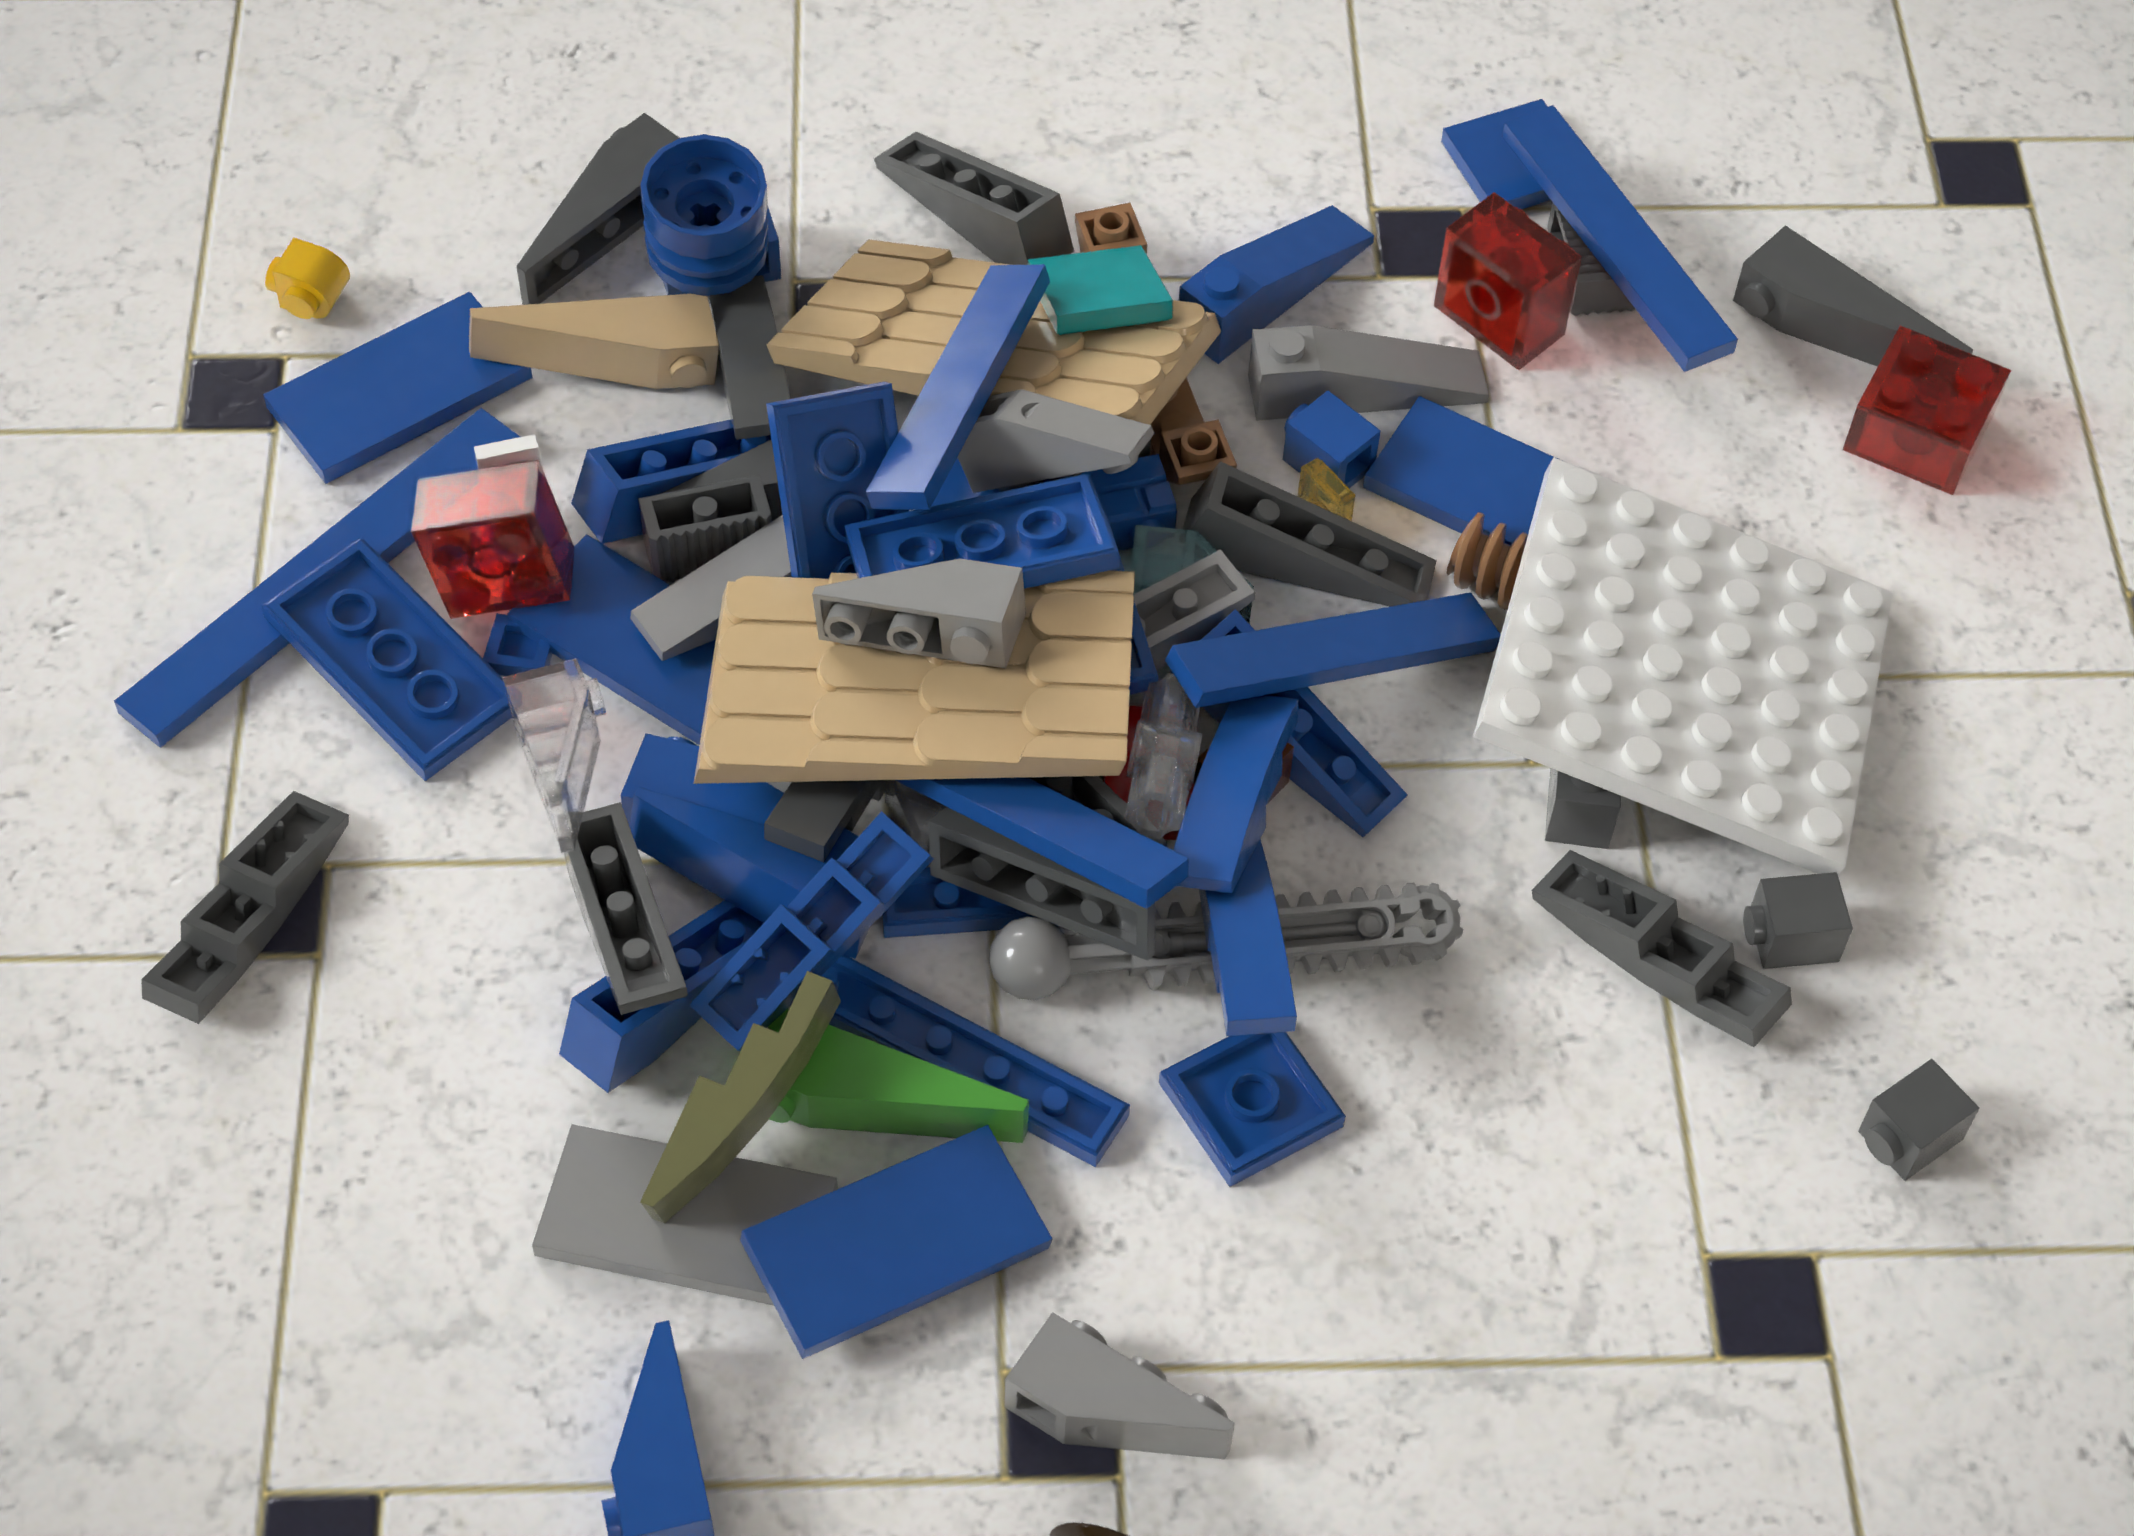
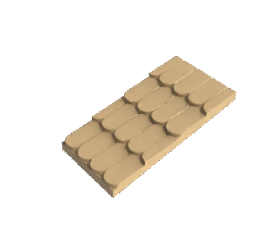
[766,239,1221,425]
[694,571,1135,784]

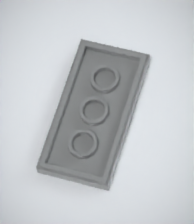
[532,1124,838,1305]

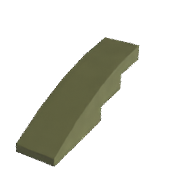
[640,971,841,1224]

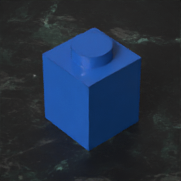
[1282,390,1381,500]

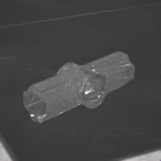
[1124,673,1202,840]

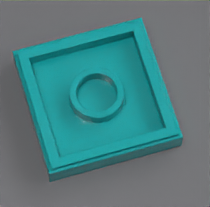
[1028,245,1173,335]

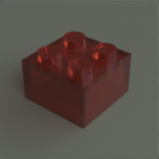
[1433,192,1582,371]
[1842,325,2011,495]
[411,460,575,619]

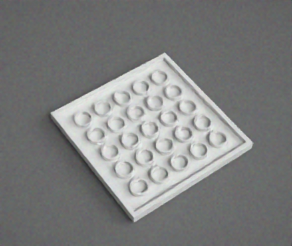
[1473,457,1893,875]

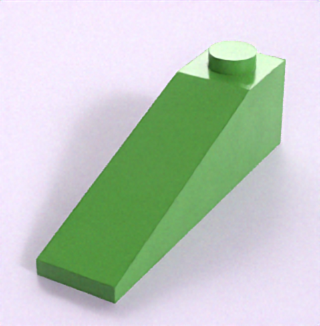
[768,1009,1029,1143]

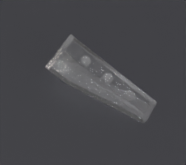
[502,658,606,854]

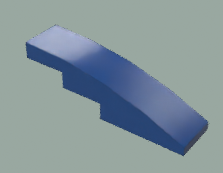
[1174,695,1298,894]
[689,811,934,1052]
[1199,839,1297,1036]

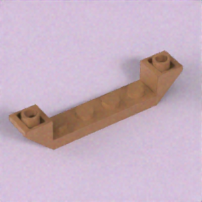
[1075,202,1237,485]

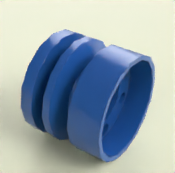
[640,134,769,296]

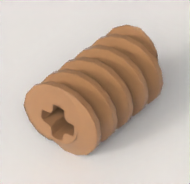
[1446,512,1528,610]

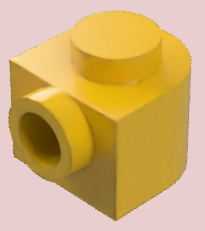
[265,237,350,319]

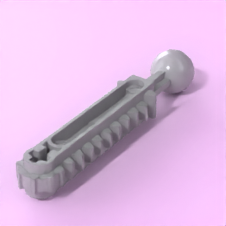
[989,882,1464,1000]

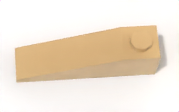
[469,294,719,389]

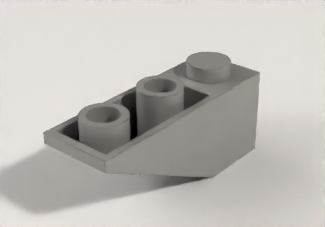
[958,389,1155,493]
[812,558,1026,669]
[1005,1312,1235,1459]

